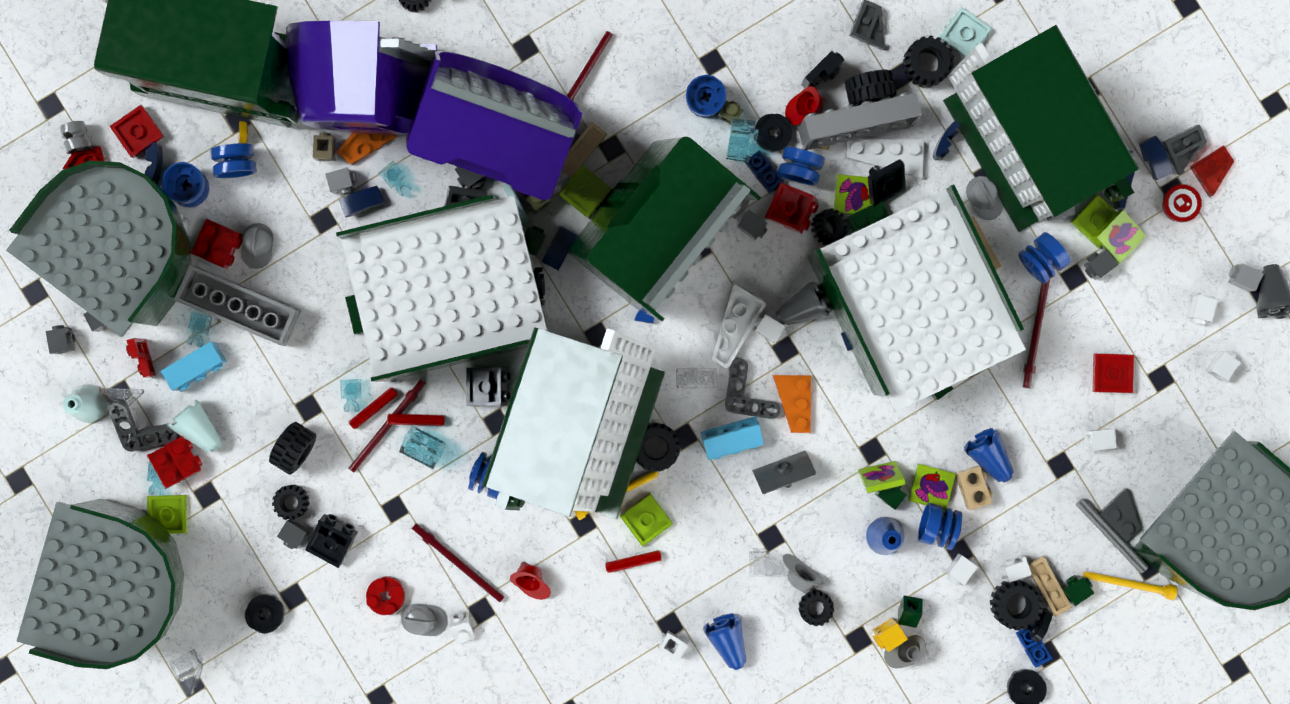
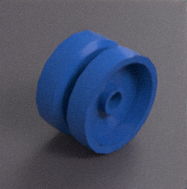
[210,143,257,178]
[777,147,825,186]

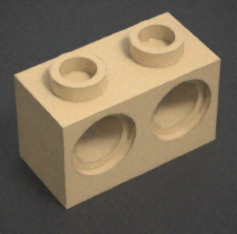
[955,466,993,510]

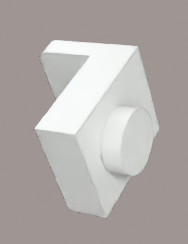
[449,610,475,644]

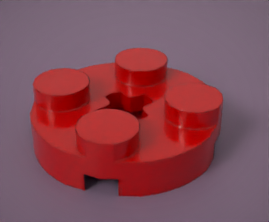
[366,576,405,615]

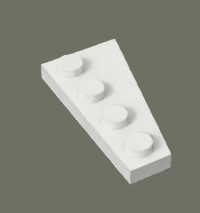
[846,139,924,179]
[711,284,767,370]

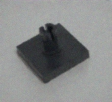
[868,159,906,207]

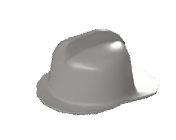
[966,176,1003,220]
[241,223,273,269]
[782,554,822,594]
[401,604,447,636]
[884,635,929,669]

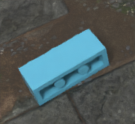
[161,342,227,392]
[700,416,764,460]

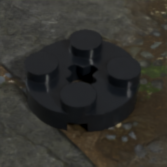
[753,114,792,153]
[533,267,545,306]
[245,594,285,634]
[1007,669,1047,704]

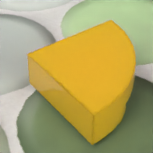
[238,121,248,143]

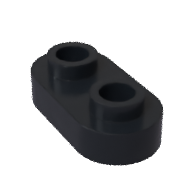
[1029,608,1053,643]

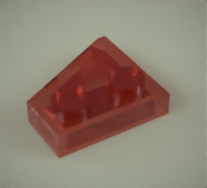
[1189,145,1234,197]

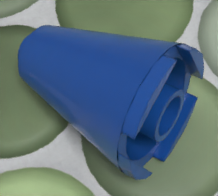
[964,428,1014,482]
[866,517,904,555]
[703,613,746,670]

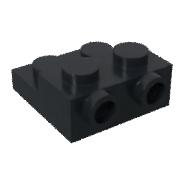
[801,51,845,88]
[466,367,511,406]
[305,514,358,568]

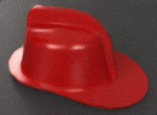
[785,86,826,125]
[510,561,551,600]

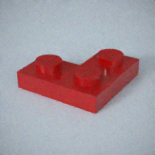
[126,338,156,378]

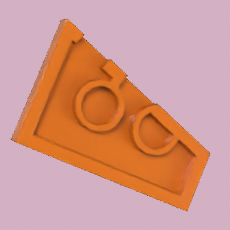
[336,133,400,165]
[772,375,811,433]

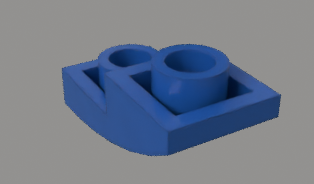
[1016,625,1052,668]

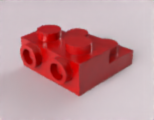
[765,183,819,234]
[191,219,243,269]
[147,436,203,490]

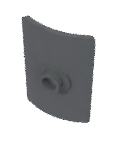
[752,451,816,494]

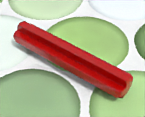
[349,387,398,429]
[387,414,445,426]
[605,550,662,573]

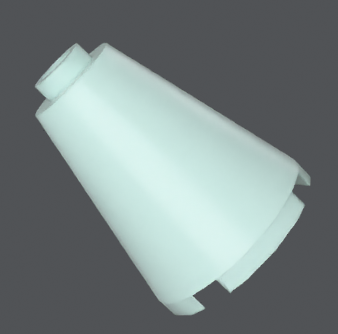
[63,385,108,423]
[167,399,221,453]

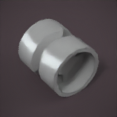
[59,121,92,154]

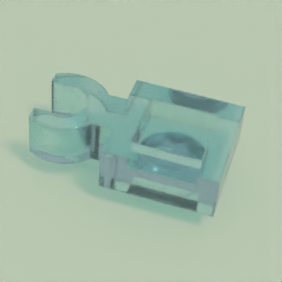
[378,161,412,197]
[187,312,212,347]
[340,379,361,412]
[147,462,165,496]

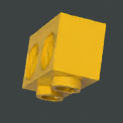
[872,618,908,652]

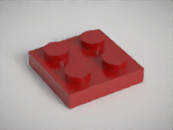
[109,105,165,159]
[1093,353,1134,393]

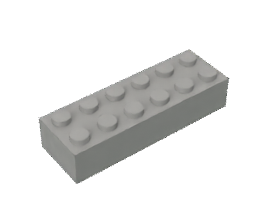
[798,92,922,150]
[174,265,301,346]

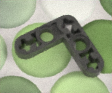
[725,358,780,419]
[109,399,178,452]

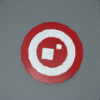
[1162,184,1202,223]

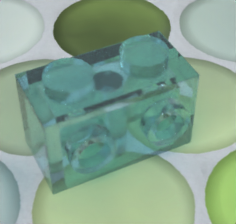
[726,118,758,162]
[399,425,446,469]

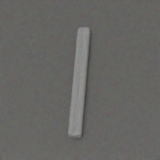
[1076,498,1148,573]

